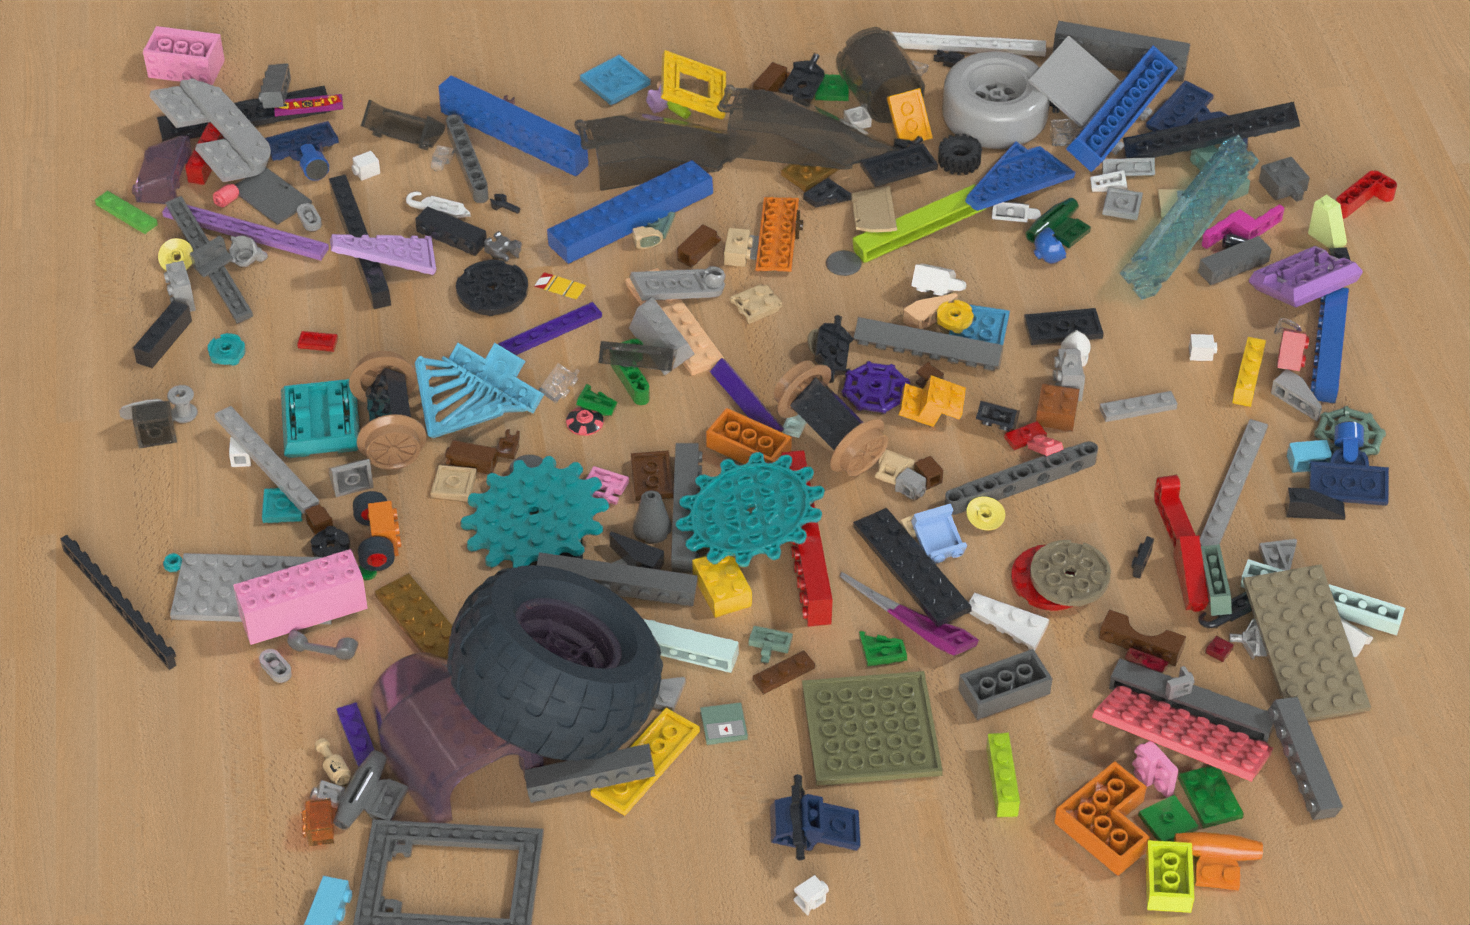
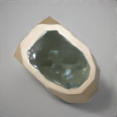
[632,226,663,249]

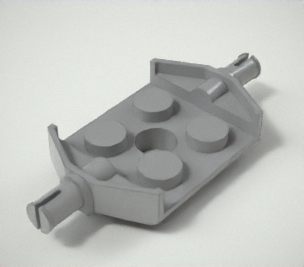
[1229,619,1268,660]

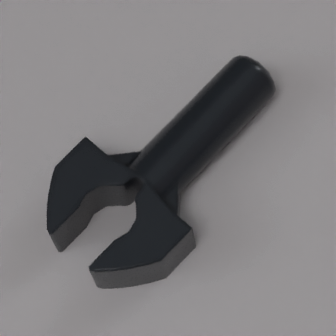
[490,194,521,214]

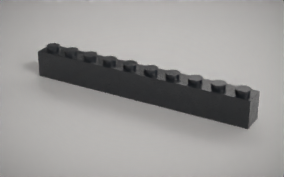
[329,175,391,309]

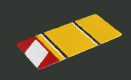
[535,272,586,299]

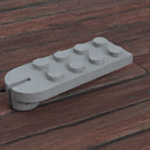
[630,266,726,301]

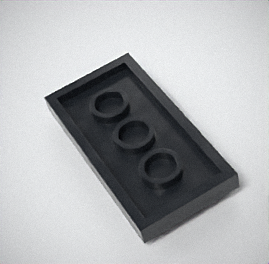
[860,143,938,187]
[1024,308,1104,345]

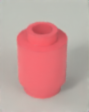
[213,184,239,208]

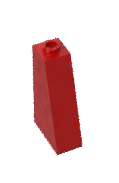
[1173,536,1209,612]

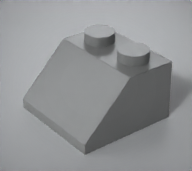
[328,459,374,497]

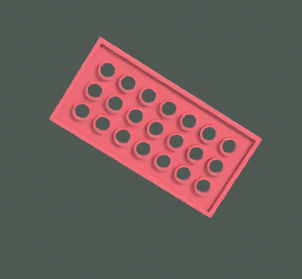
[1093,686,1273,782]

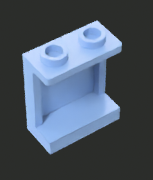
[911,504,967,563]

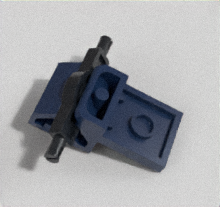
[770,774,861,861]

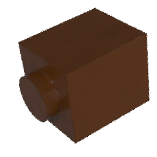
[914,455,944,490]

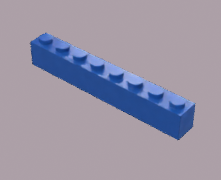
[1310,287,1349,403]

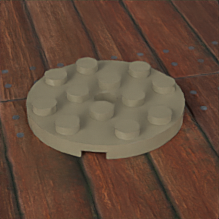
[1030,540,1111,606]

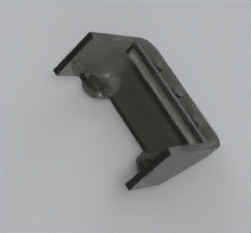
[361,100,446,151]

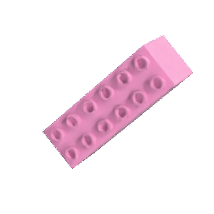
[233,549,368,645]

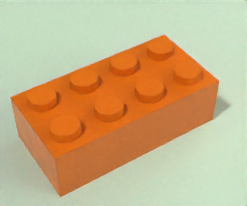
[706,408,792,464]

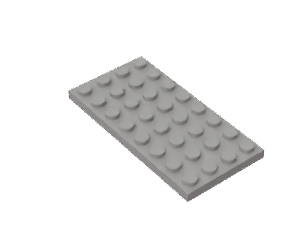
[170,553,332,624]

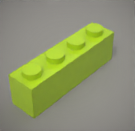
[986,733,1020,818]

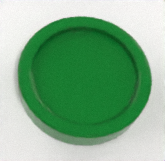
[359,565,377,581]

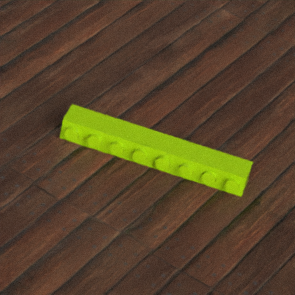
[853,184,986,263]

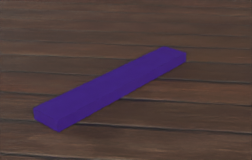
[498,302,602,355]
[710,358,784,432]

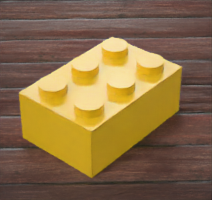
[692,556,752,618]

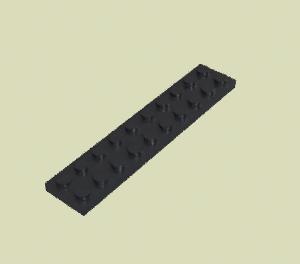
[157,86,332,144]
[1123,102,1300,158]

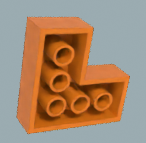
[1054,761,1150,876]

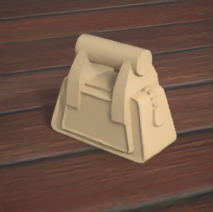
[875,449,915,485]

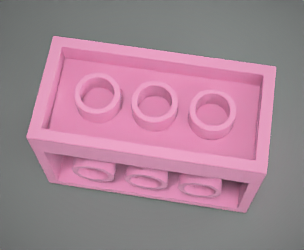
[143,26,225,85]

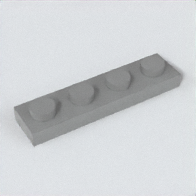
[1099,391,1177,422]

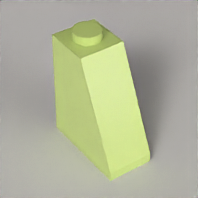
[1308,195,1347,248]

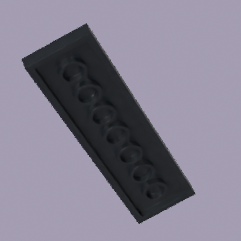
[853,508,972,627]

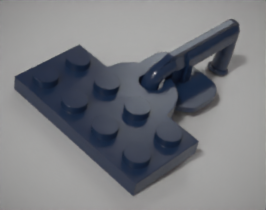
[1146,80,1248,153]

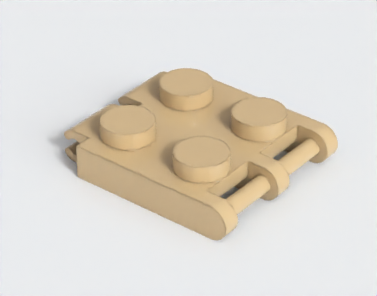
[729,285,783,323]

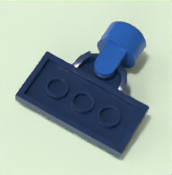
[265,121,339,181]
[1309,421,1389,506]

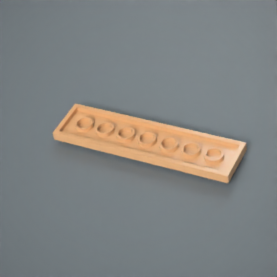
[625,268,724,376]

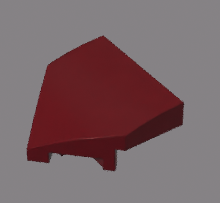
[1124,648,1169,673]

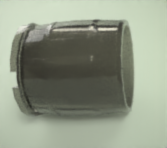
[836,27,925,123]

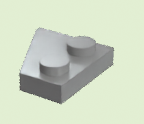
[1259,539,1297,571]
[653,677,686,712]

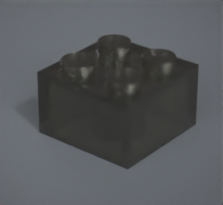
[131,400,177,449]

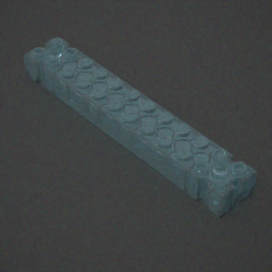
[1120,135,1259,300]

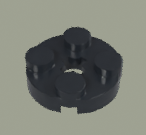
[310,526,351,557]

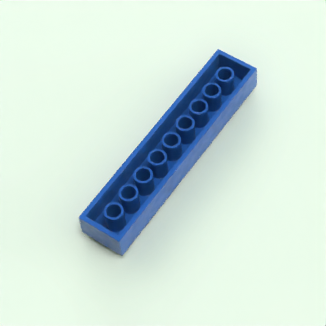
[1066,45,1178,172]
[438,75,588,176]
[547,160,713,264]

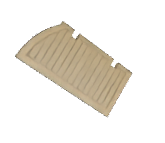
[851,185,897,232]

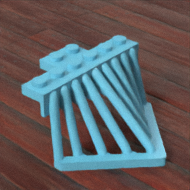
[415,343,544,438]

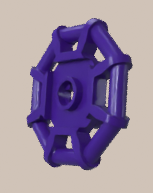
[841,361,910,414]

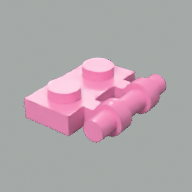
[586,466,629,504]

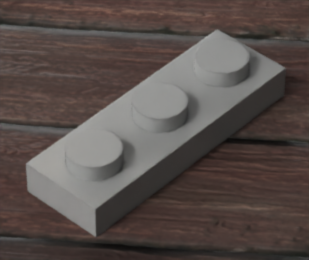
[1102,158,1155,176]

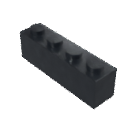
[415,206,487,256]
[133,300,192,368]

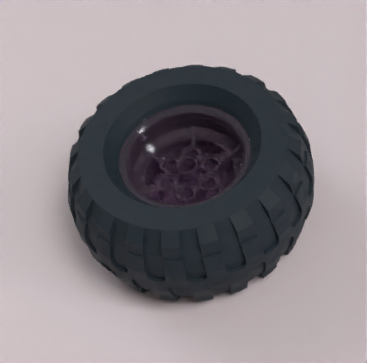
[447,565,663,760]

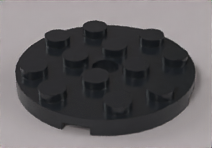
[456,260,529,316]

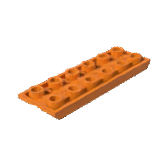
[756,197,799,272]

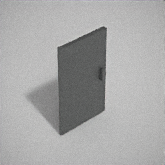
[235,167,312,225]

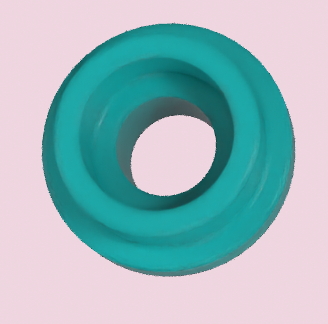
[163,553,183,572]

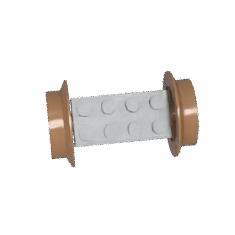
[349,351,427,470]
[774,361,888,476]

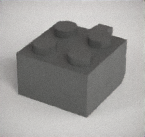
[1259,156,1310,202]

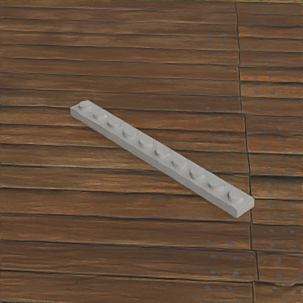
[1200,419,1268,546]

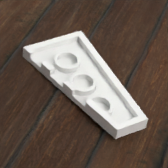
[969,593,1049,651]

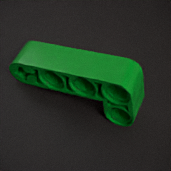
[610,339,650,405]

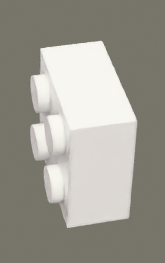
[844,106,872,131]

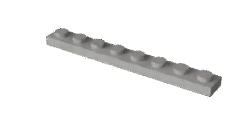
[215,406,319,513]

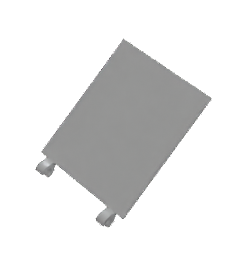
[1028,35,1153,155]

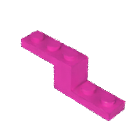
[1202,204,1285,249]

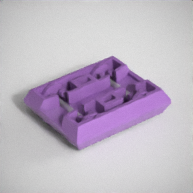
[1249,246,1363,308]

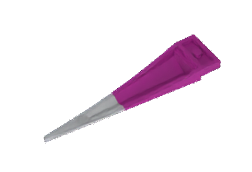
[840,572,979,656]

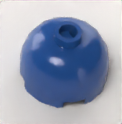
[1033,227,1066,264]

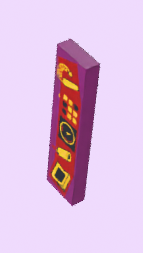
[274,94,344,116]

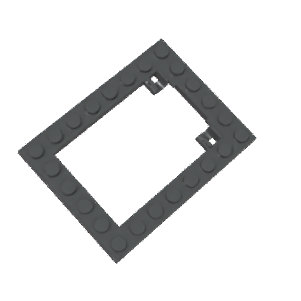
[353,819,544,925]

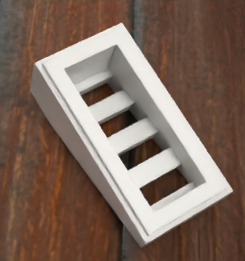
[1090,170,1128,192]

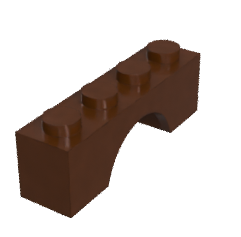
[1099,609,1186,666]

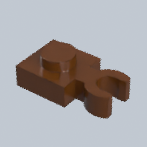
[497,429,520,460]

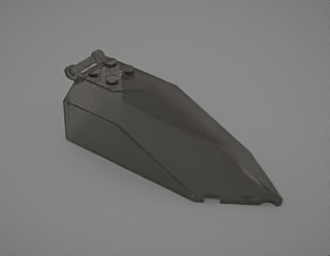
[717,84,899,170]
[574,112,757,191]

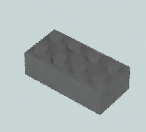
[958,649,1052,720]

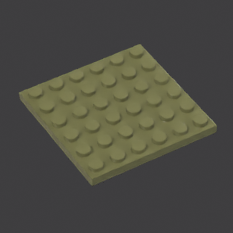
[802,671,943,786]

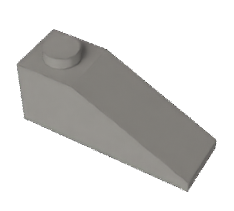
[1271,369,1322,421]

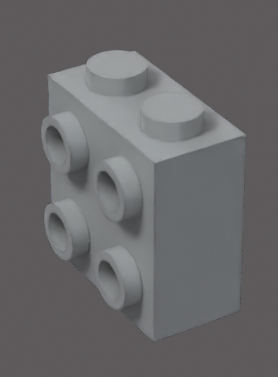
[164,261,196,312]

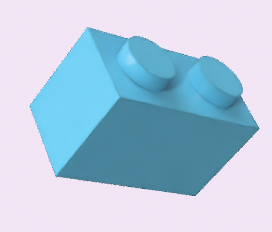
[1287,440,1332,473]

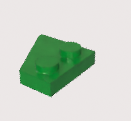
[576,384,618,416]
[859,631,907,667]

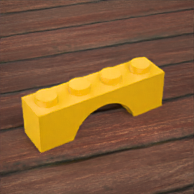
[1232,337,1266,407]

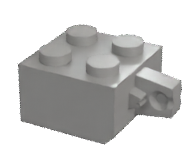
[1053,348,1085,401]

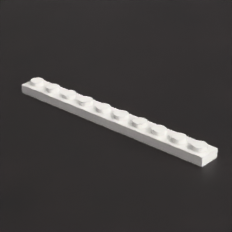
[880,31,1046,56]

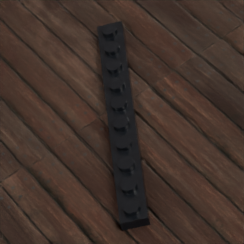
[60,535,176,670]

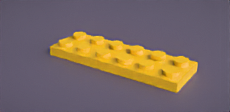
[591,708,700,816]

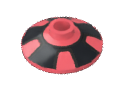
[566,407,604,436]

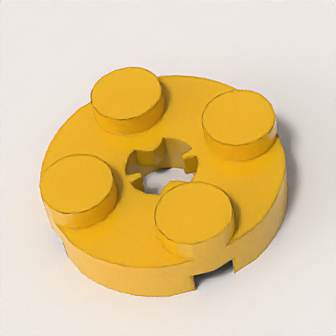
[937,300,973,333]

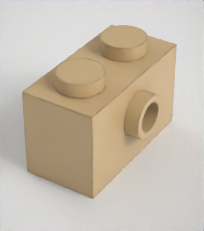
[724,228,753,267]

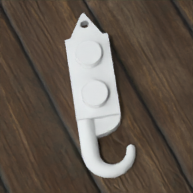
[406,192,471,219]

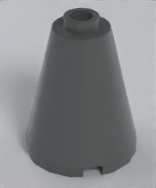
[633,490,672,544]

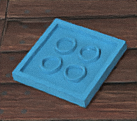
[580,55,651,105]
[949,305,1010,345]

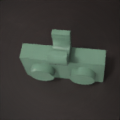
[748,626,793,663]

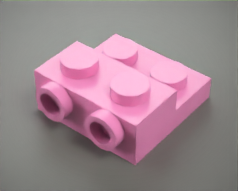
[1132,741,1178,798]

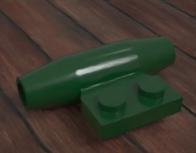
[1025,198,1091,249]

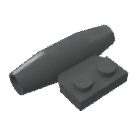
[333,750,408,830]

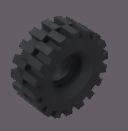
[938,134,982,175]

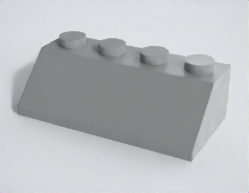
[629,297,694,376]

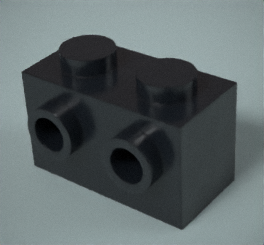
[976,401,1020,431]

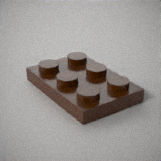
[631,450,674,501]

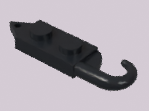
[1198,592,1252,628]

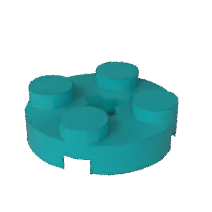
[208,333,246,366]

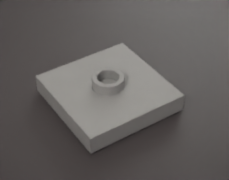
[1102,187,1143,220]

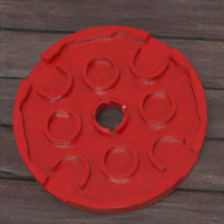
[1011,545,1075,611]

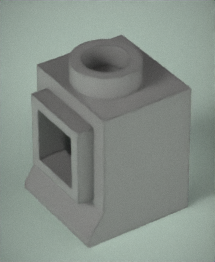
[895,468,926,500]

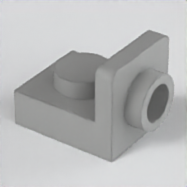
[1165,666,1194,700]
[310,780,345,809]

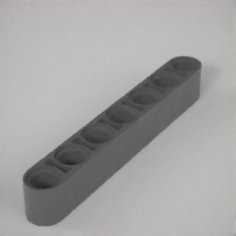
[446,115,489,203]

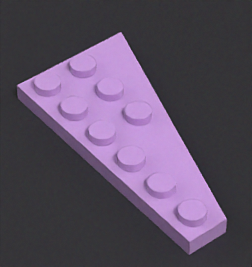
[330,234,436,275]

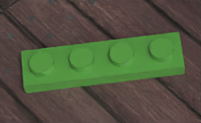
[95,190,158,234]

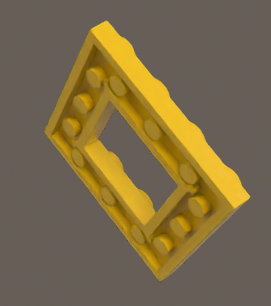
[661,50,726,120]

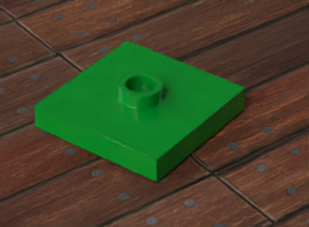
[815,74,850,101]
[1138,795,1199,842]

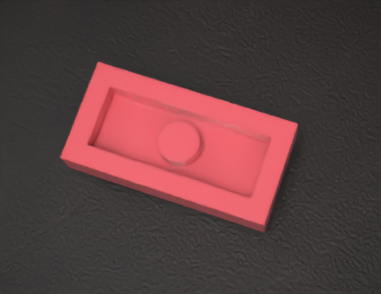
[1027,435,1063,456]

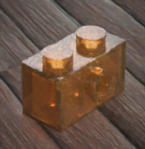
[301,798,334,846]

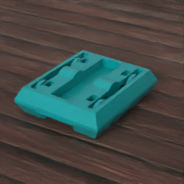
[281,379,360,458]

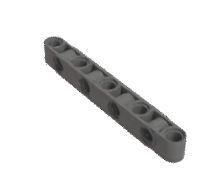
[944,441,1098,515]

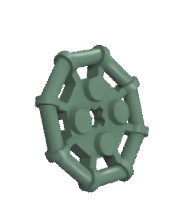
[1314,406,1386,456]

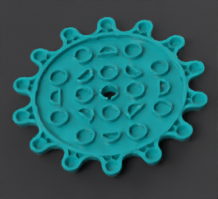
[676,452,825,567]
[460,456,609,568]

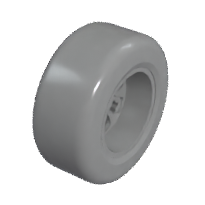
[942,51,1050,149]

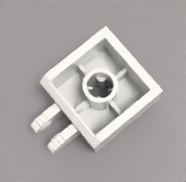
[911,263,967,296]

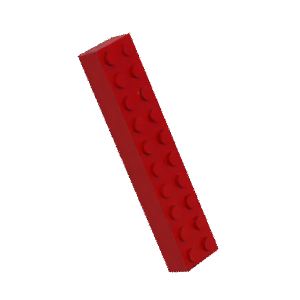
[781,450,833,627]

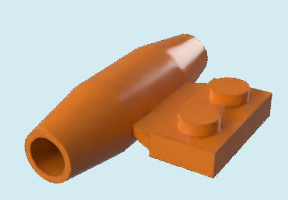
[1174,832,1263,890]

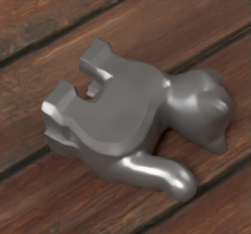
[484,231,522,262]

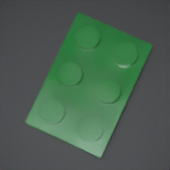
[1178,765,1244,829]

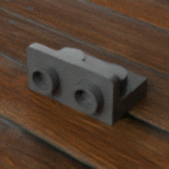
[190,235,233,277]

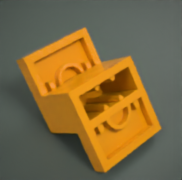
[898,375,966,427]

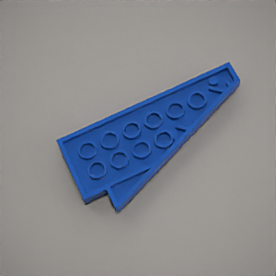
[965,142,1076,211]

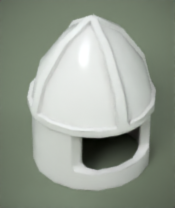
[1061,330,1091,367]

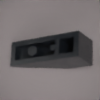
[1285,487,1346,520]
[609,531,664,570]

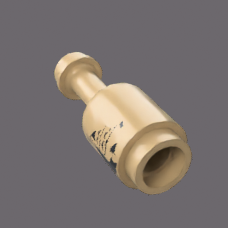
[315,738,351,786]

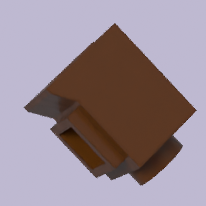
[916,361,944,388]
[305,504,334,535]

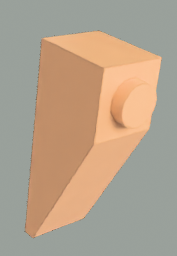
[903,293,958,330]

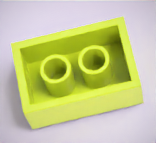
[1145,840,1194,913]

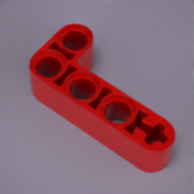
[1336,170,1397,219]
[1154,474,1196,549]

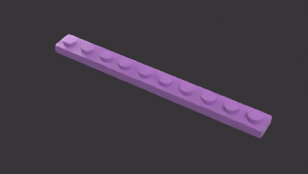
[162,205,329,260]

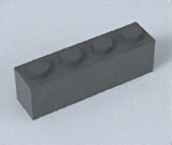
[259,63,291,108]
[1198,236,1271,285]

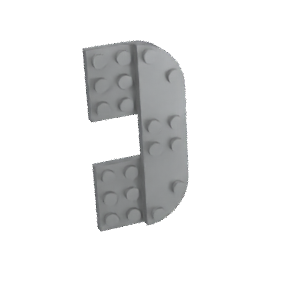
[149,79,271,182]

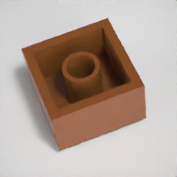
[1036,384,1080,432]

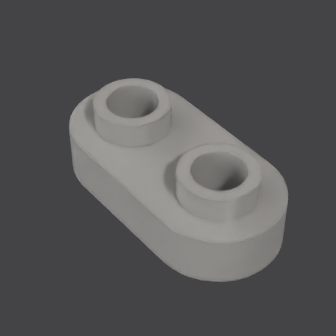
[297,203,322,231]
[259,649,292,683]

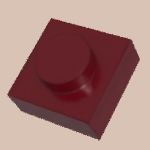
[1205,635,1234,662]

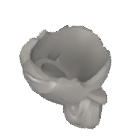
[229,236,268,267]

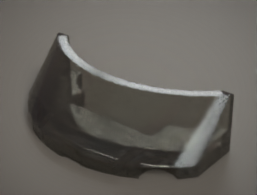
[598,341,677,371]

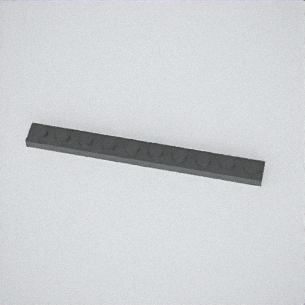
[165,196,254,323]

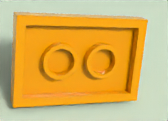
[887,88,933,141]

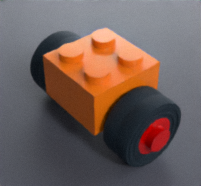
[353,491,402,571]

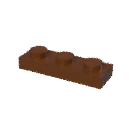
[753,650,815,695]

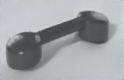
[287,630,358,660]

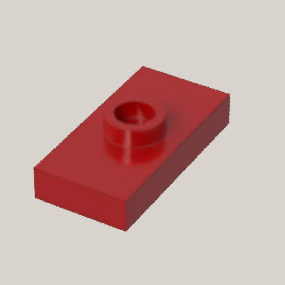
[297,331,338,352]
[1004,421,1047,450]

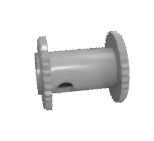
[167,385,198,423]

